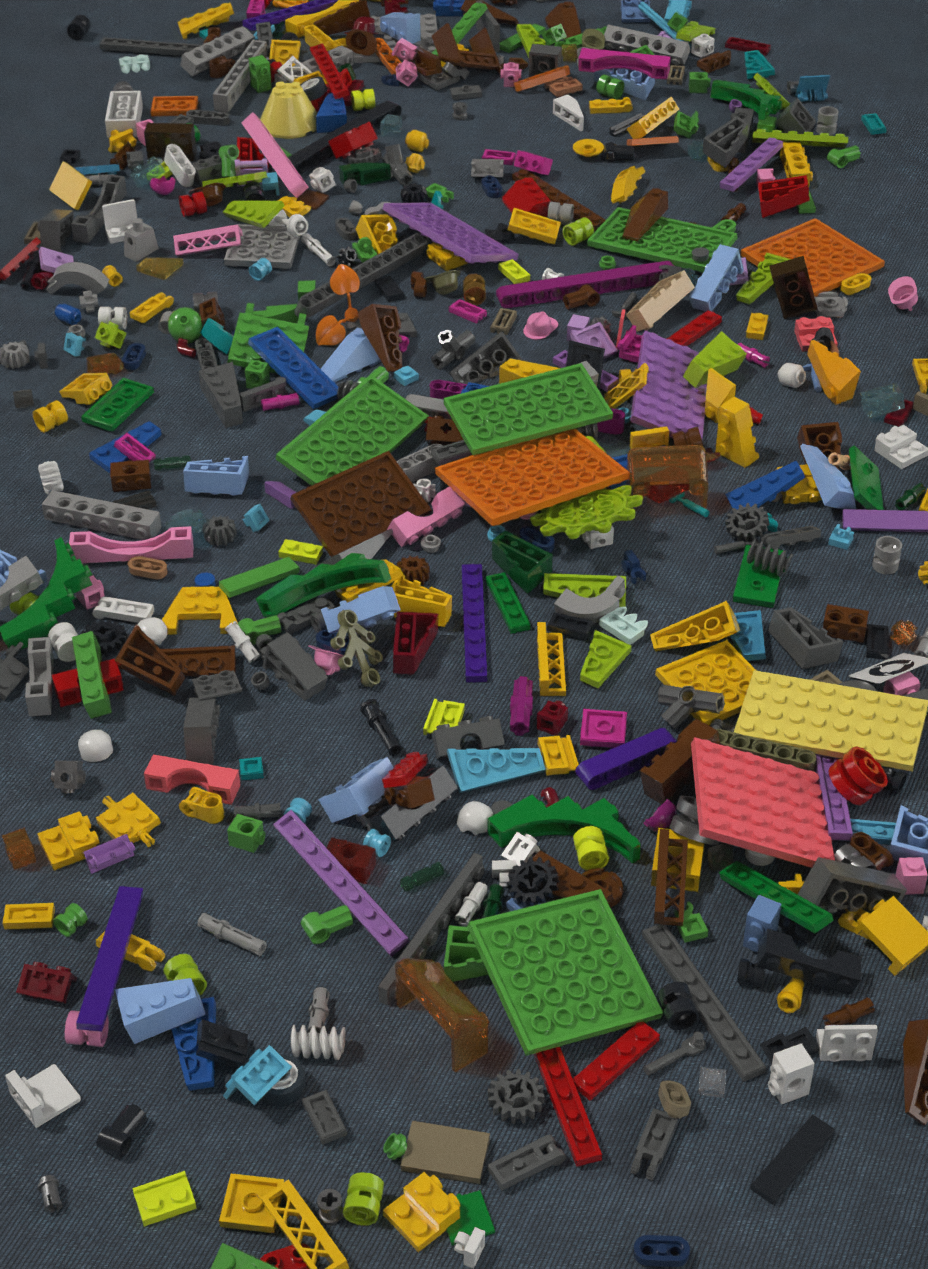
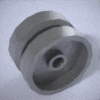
[670,796,719,845]

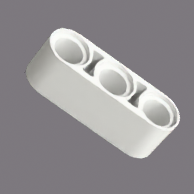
[164,144,196,187]

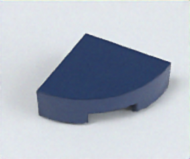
[381,74,399,86]

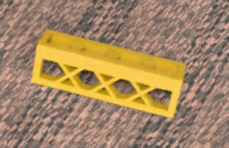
[537,622,566,696]
[261,1179,349,1269]

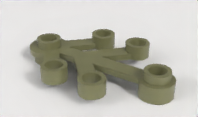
[330,610,383,687]

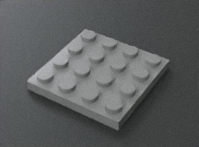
[224,224,301,269]

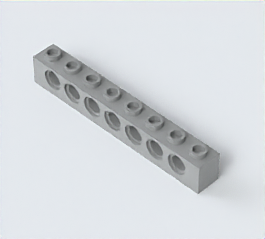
[213,40,268,113]

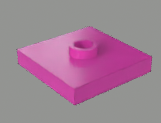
[580,709,627,748]

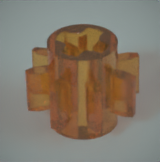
[890,620,917,646]

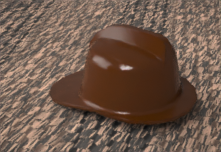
[346,29,377,56]
[189,183,226,207]

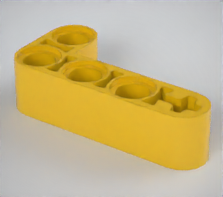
[304,25,349,51]

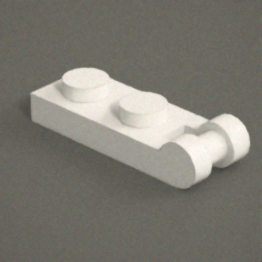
[92,597,154,623]

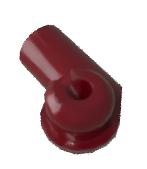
[176,338,196,358]
[540,787,560,808]

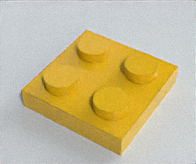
[219,1173,284,1233]

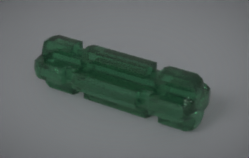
[153,455,191,470]
[400,862,444,891]

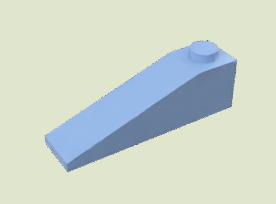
[800,444,856,509]

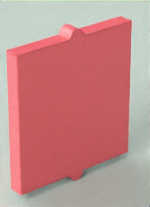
[616,309,626,348]

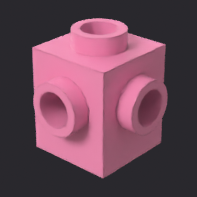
[396,60,418,87]
[501,62,521,87]

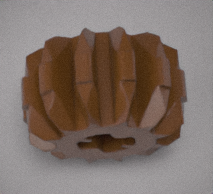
[396,555,430,586]

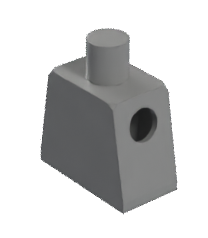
[124,218,159,262]

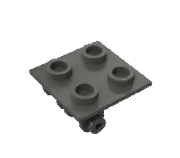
[192,670,243,701]

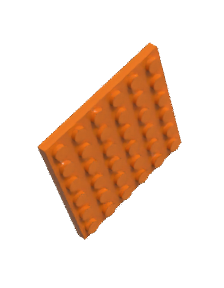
[740,218,885,297]

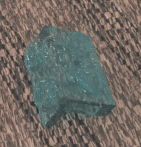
[130,156,165,188]

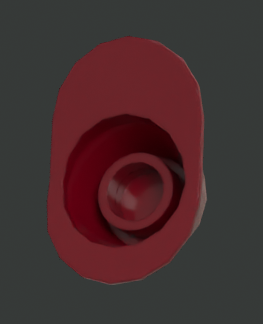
[344,17,379,34]

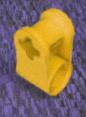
[179,787,225,824]

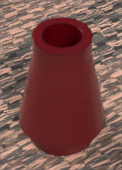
[31,271,54,290]

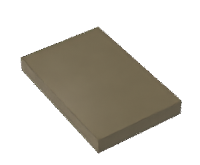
[401,1121,490,1184]

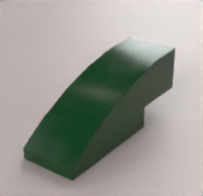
[339,163,391,186]

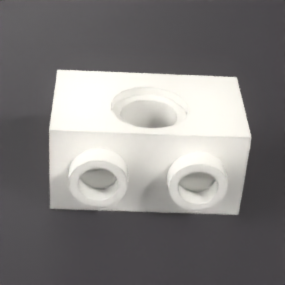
[768,1043,815,1105]

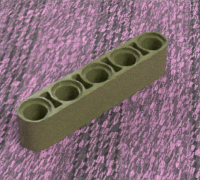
[716,729,816,771]

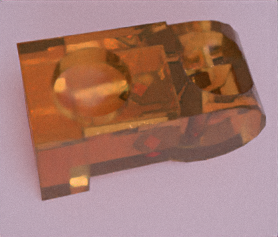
[87,353,124,374]

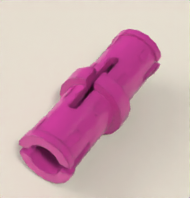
[738,343,770,368]
[261,393,299,411]

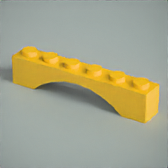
[285,0,359,38]

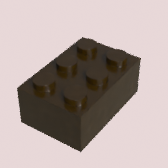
[144,123,197,161]
[769,256,818,319]

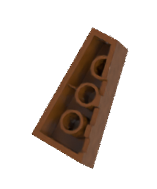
[640,719,720,805]

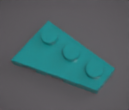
[744,50,775,79]

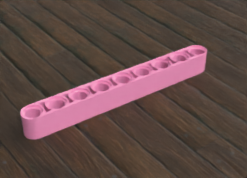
[241,112,309,198]

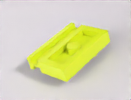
[423,699,465,735]
[132,1171,197,1226]

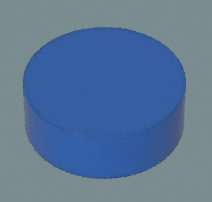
[195,573,216,587]

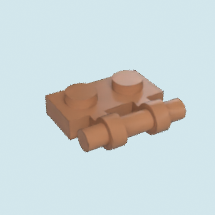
[544,76,583,97]

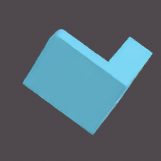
[262,172,280,196]

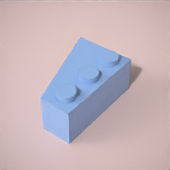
[380,12,421,44]
[318,757,394,823]

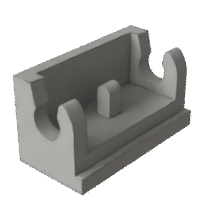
[471,159,504,177]

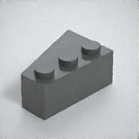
[183,697,220,765]

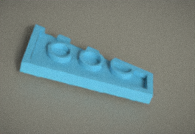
[447,748,546,793]

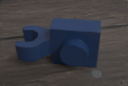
[622,550,646,584]

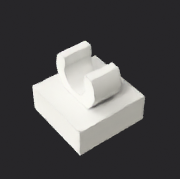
[492,860,516,887]
[454,1227,485,1269]

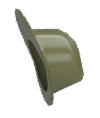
[582,29,605,50]
[424,270,461,295]

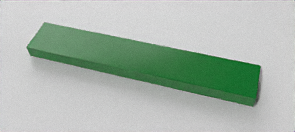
[719,861,833,933]

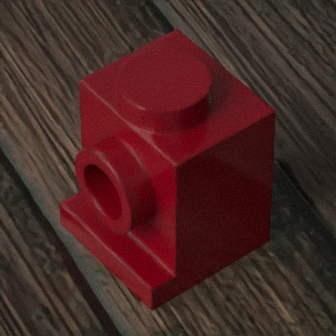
[537,700,568,736]

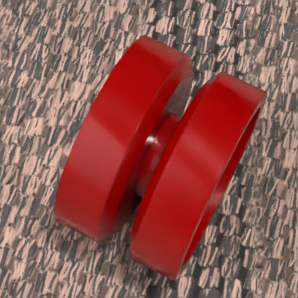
[828,746,888,806]

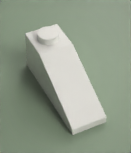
[553,94,584,131]

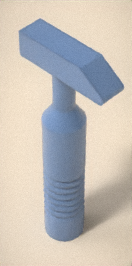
[803,364,822,393]

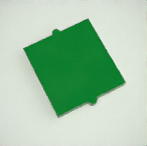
[446,1190,495,1245]

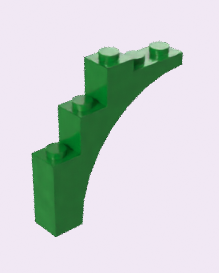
[710,80,782,120]
[0,537,93,650]
[256,553,391,617]
[488,794,641,864]

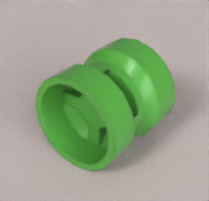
[53,903,88,937]

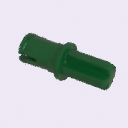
[895,483,926,511]
[483,884,505,918]

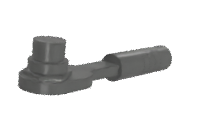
[644,1032,706,1076]

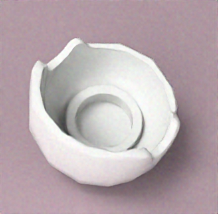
[138,617,167,645]
[78,730,113,762]
[457,801,494,835]

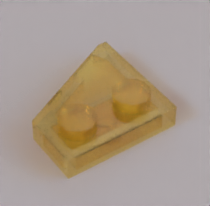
[136,258,183,280]

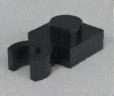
[59,149,81,166]

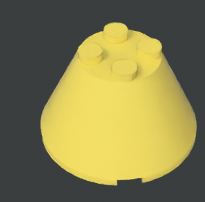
[260,82,317,139]

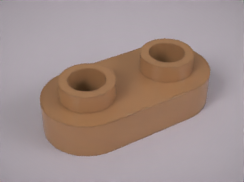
[128,556,168,580]

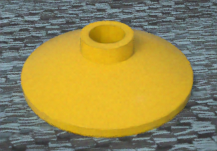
[573,139,604,157]

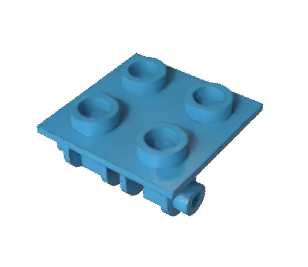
[795,75,830,102]

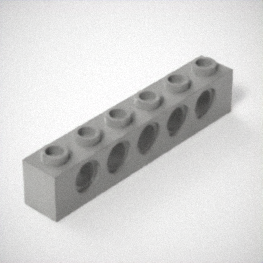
[604,24,691,65]
[180,26,255,76]
[274,45,354,86]
[42,490,162,540]

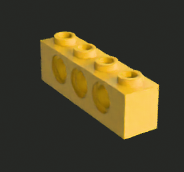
[627,97,680,139]
[780,141,813,188]

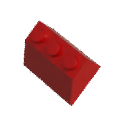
[502,178,551,218]

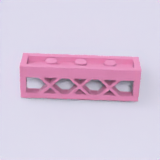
[173,224,243,256]

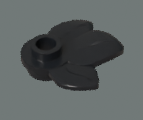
[485,223,515,242]

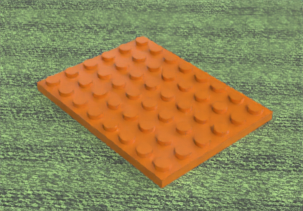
[435,429,630,526]

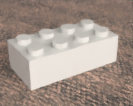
[105,91,143,138]

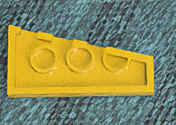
[178,3,234,39]

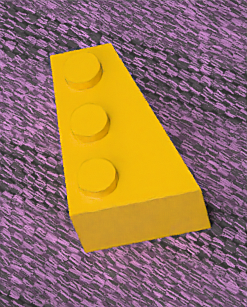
[499,358,560,384]
[715,397,759,468]
[391,575,452,627]

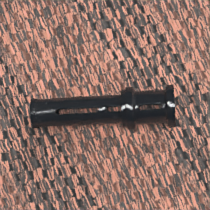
[20,251,42,291]
[360,699,402,756]

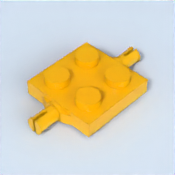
[96,792,161,847]

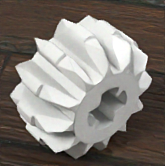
[38,461,64,495]

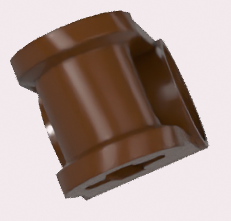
[209,55,236,78]
[850,832,894,871]

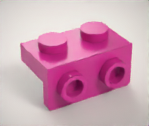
[617,325,642,363]

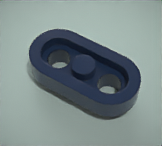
[482,175,502,198]
[122,343,146,370]
[519,526,555,552]
[316,629,350,655]
[633,1235,690,1267]

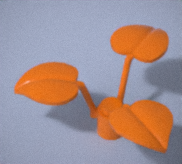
[316,264,360,346]

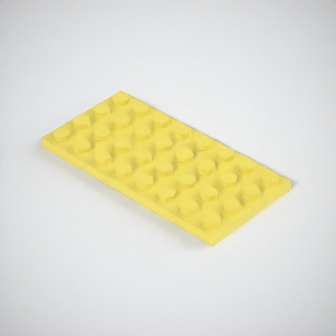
[734,670,928,772]

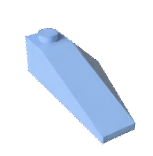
[321,328,381,383]

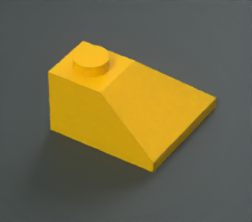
[705,368,736,423]

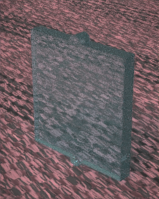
[597,434,630,458]

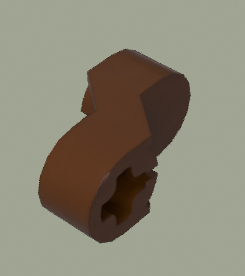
[411,271,427,298]

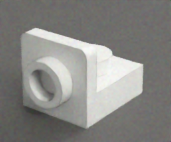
[502,832,540,867]

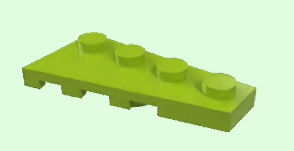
[753,73,790,109]
[202,171,267,188]
[223,201,285,228]
[543,573,626,607]

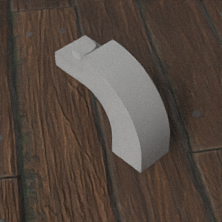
[46,262,109,294]
[554,576,626,623]

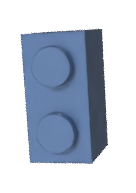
[743,895,781,952]

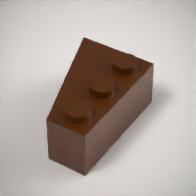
[115,624,185,696]

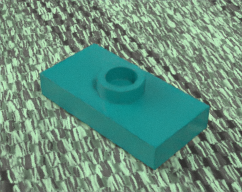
[861,113,886,135]

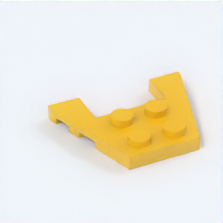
[162,586,238,635]

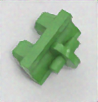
[352,237,378,263]

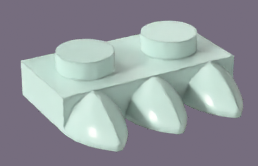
[119,54,150,74]
[599,607,648,645]

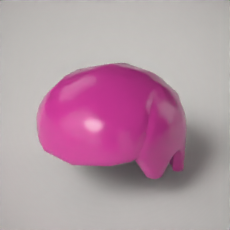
[150,176,176,195]

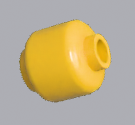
[405,130,429,152]

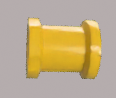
[102,265,123,287]

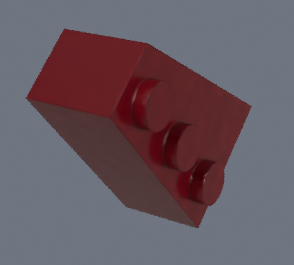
[393,612,439,674]

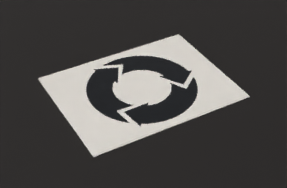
[849,653,928,683]

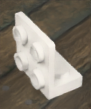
[102,199,137,244]
[816,1025,878,1062]
[5,1064,81,1128]

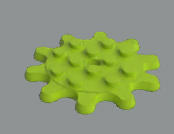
[530,485,643,539]

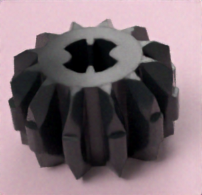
[400,184,428,203]

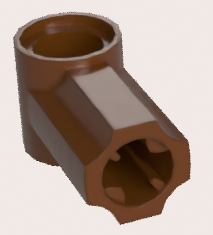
[203,27,221,44]
[563,284,600,310]

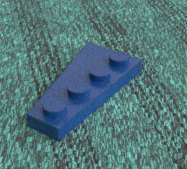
[89,421,162,473]
[725,461,805,510]

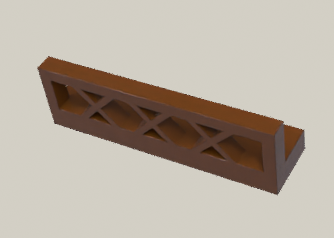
[403,46,442,76]
[654,829,688,926]

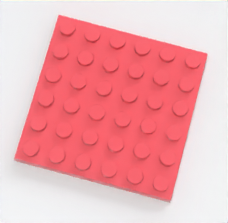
[691,737,835,868]

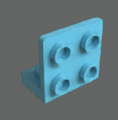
[223,1045,292,1105]

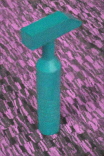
[669,491,710,517]

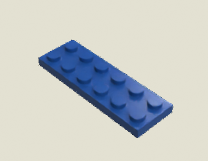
[248,327,339,409]

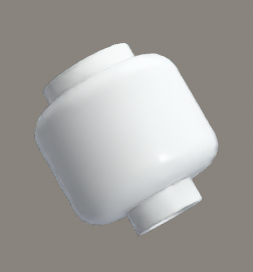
[778,363,806,388]

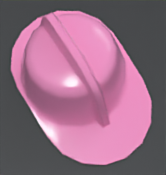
[888,276,918,311]
[523,311,558,340]
[308,645,345,675]

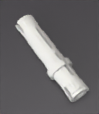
[301,233,336,266]

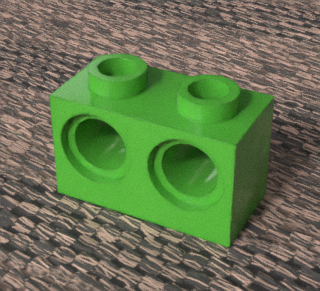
[248,55,272,93]

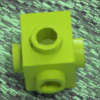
[94,321,127,349]

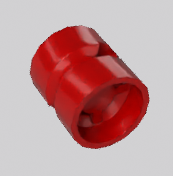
[179,192,207,217]

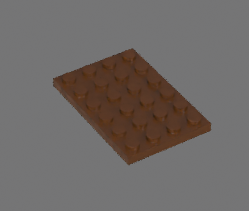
[290,451,432,557]

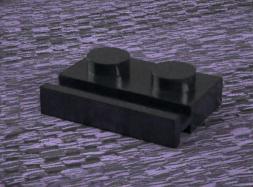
[196,1019,248,1069]

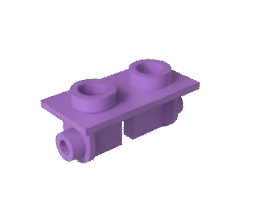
[83,834,135,874]

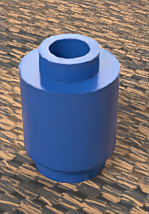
[55,304,81,325]

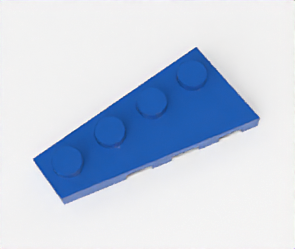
[171,997,216,1091]

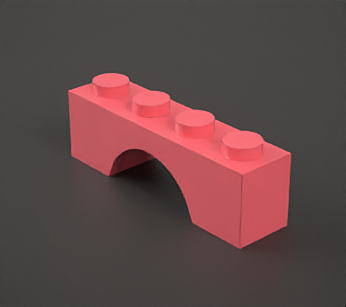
[144,754,241,805]

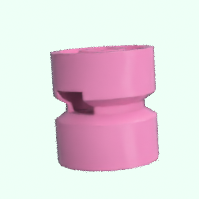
[65,1010,109,1047]

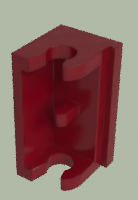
[385,0,408,15]

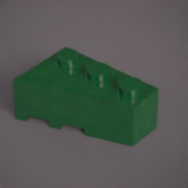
[492,530,553,594]

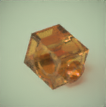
[2,828,36,870]

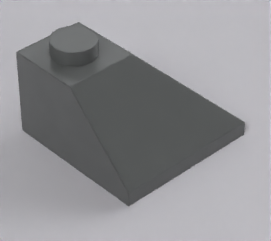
[776,98,816,134]

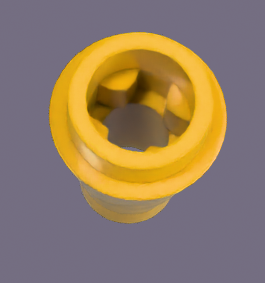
[777,978,804,1013]

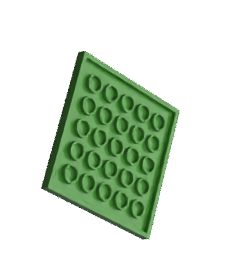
[467,889,663,1056]

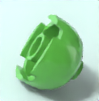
[168,307,203,344]

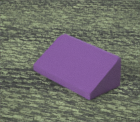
[265,481,297,509]

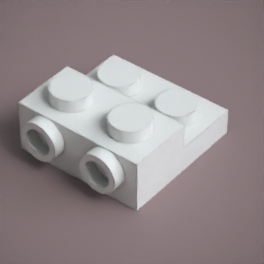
[874,425,928,469]

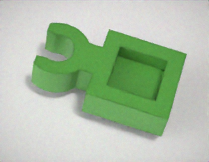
[426,183,454,203]
[674,902,708,943]

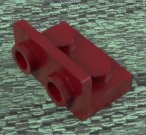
[16,962,77,1004]

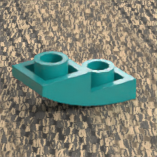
[200,318,234,354]

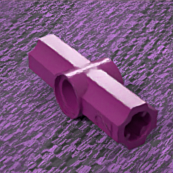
[510,676,533,736]

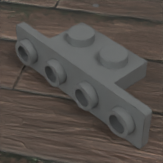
[0,641,29,701]

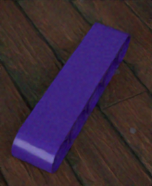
[575,728,677,790]

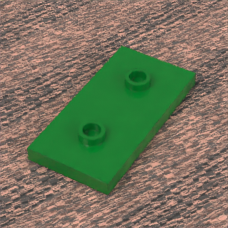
[81,378,154,432]
[849,445,884,510]
[733,545,783,608]

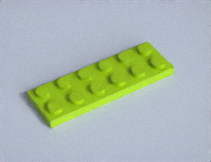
[752,129,848,148]

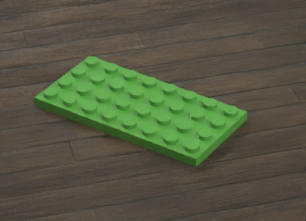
[587,207,737,273]
[443,363,613,455]
[275,375,428,485]

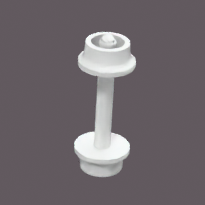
[268,210,308,237]

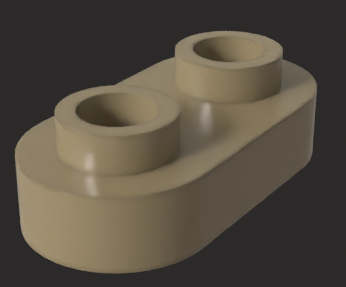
[658,1081,691,1119]

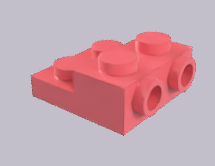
[794,316,838,352]

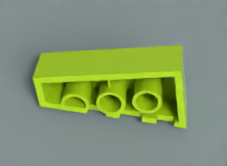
[683,331,747,388]

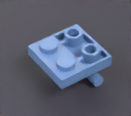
[620,0,650,23]

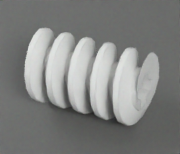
[291,1024,345,1060]

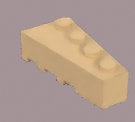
[626,270,695,332]

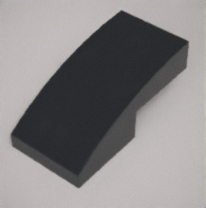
[760,1027,819,1065]

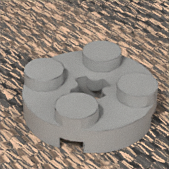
[814,292,848,318]

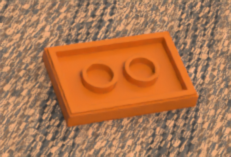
[151,96,199,116]
[627,136,679,146]

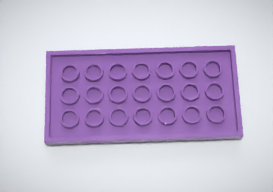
[383,203,519,264]
[630,331,707,439]

